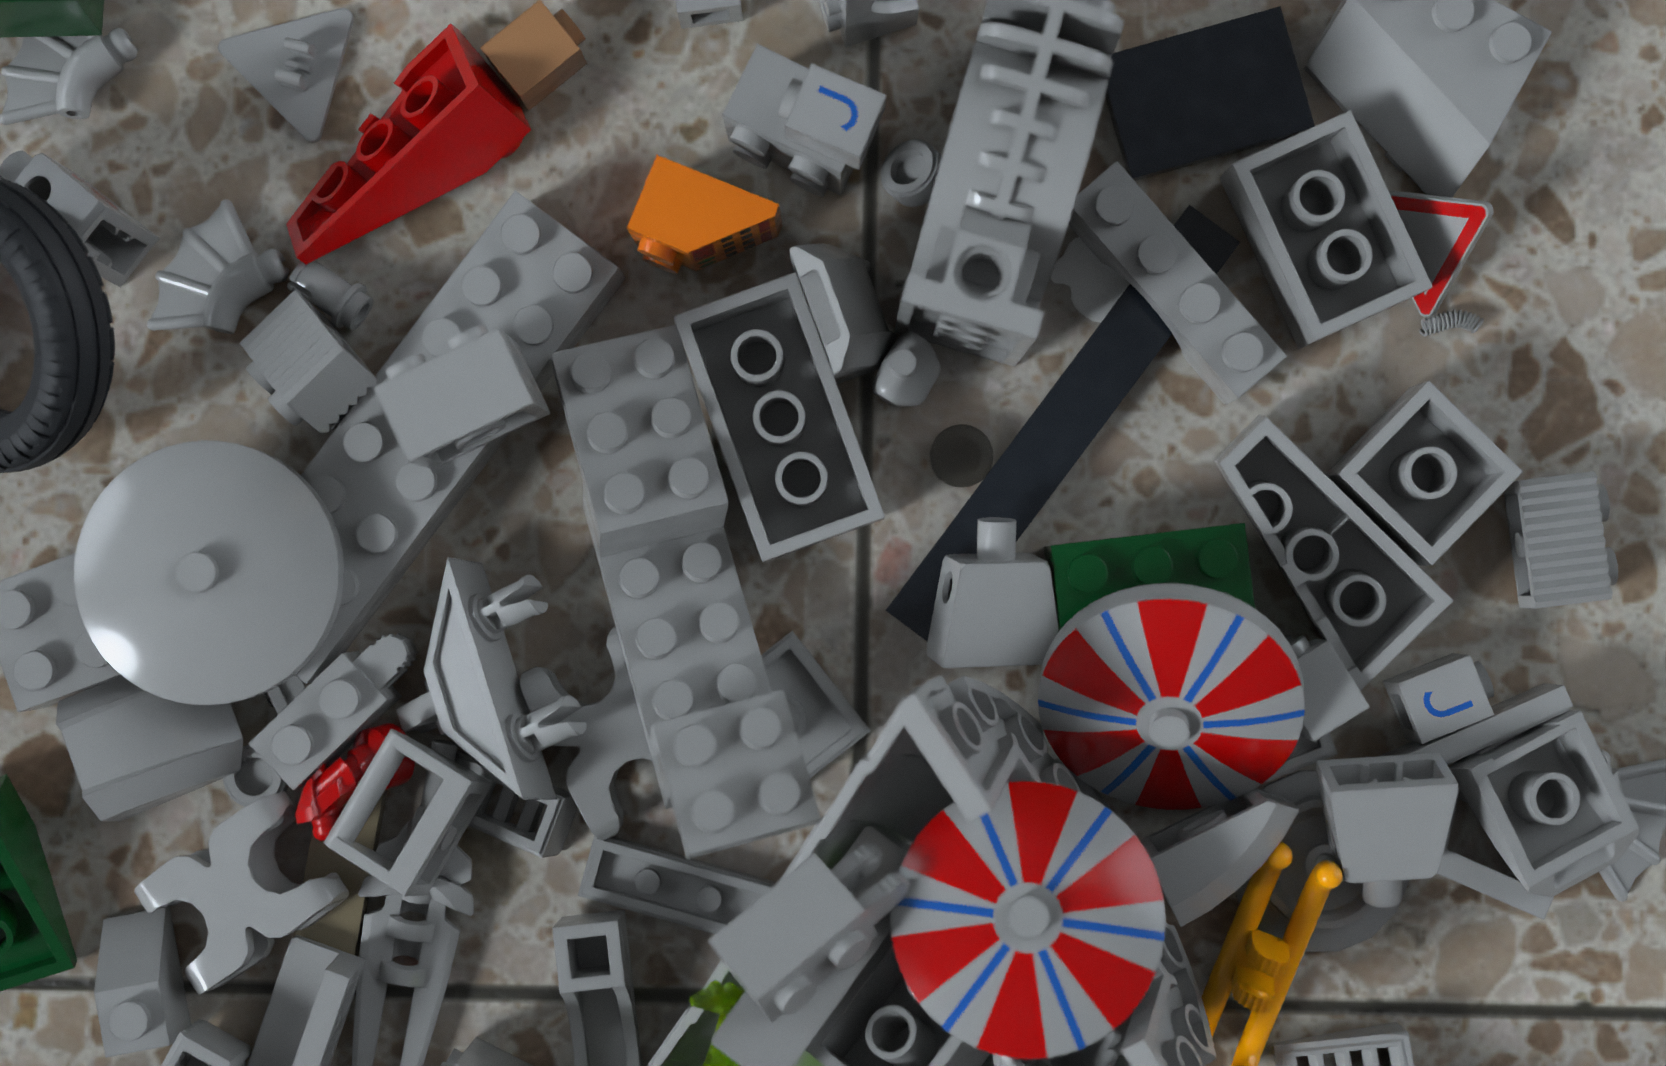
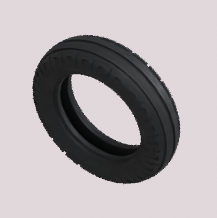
[0,178,115,473]

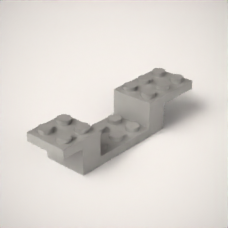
[551,325,821,859]

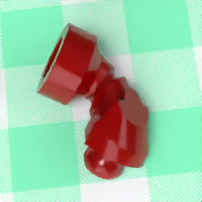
[295,723,415,841]

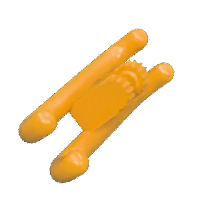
[1201,841,1343,1066]

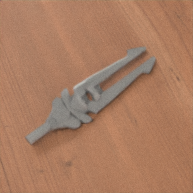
[352,739,474,1066]

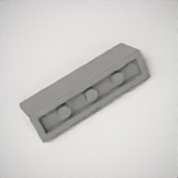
[711,826,907,1066]
[247,935,366,1066]

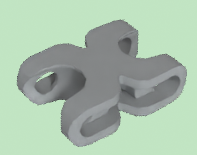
[520,626,652,840]
[135,791,349,995]

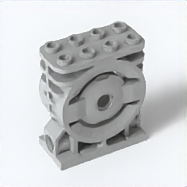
[894,0,1124,367]

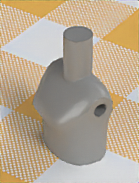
[872,331,941,407]

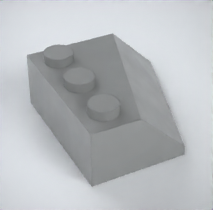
[1304,0,1552,198]

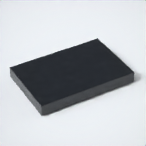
[1105,6,1315,181]

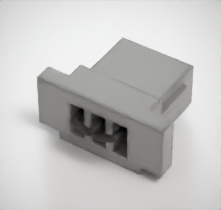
[264,675,306,714]

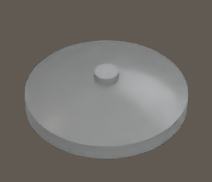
[74,441,344,705]

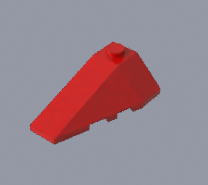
[286,23,531,265]

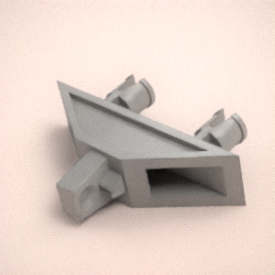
[396,557,587,800]

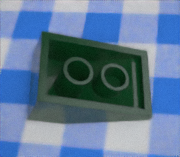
[0,774,77,991]

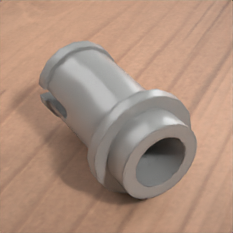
[287,259,373,330]

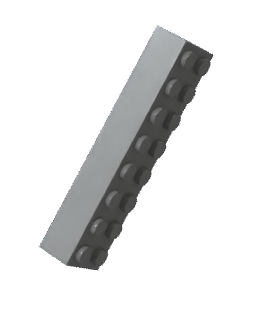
[295,190,626,684]

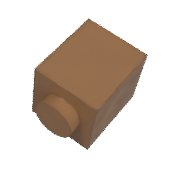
[480,0,587,110]

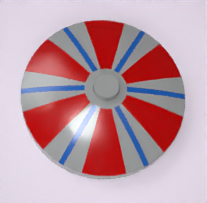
[1038,583,1305,810]
[890,781,1166,1059]

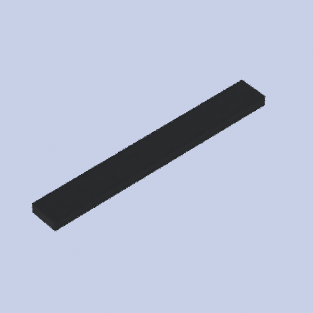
[885,205,1240,642]

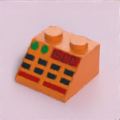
[627,155,783,274]

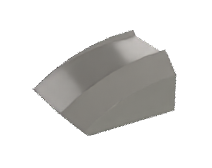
[789,243,897,384]
[56,676,243,822]
[1450,710,1639,897]
[1139,788,1300,927]

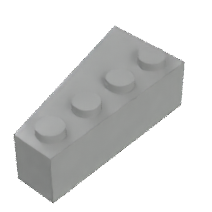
[1214,415,1453,691]

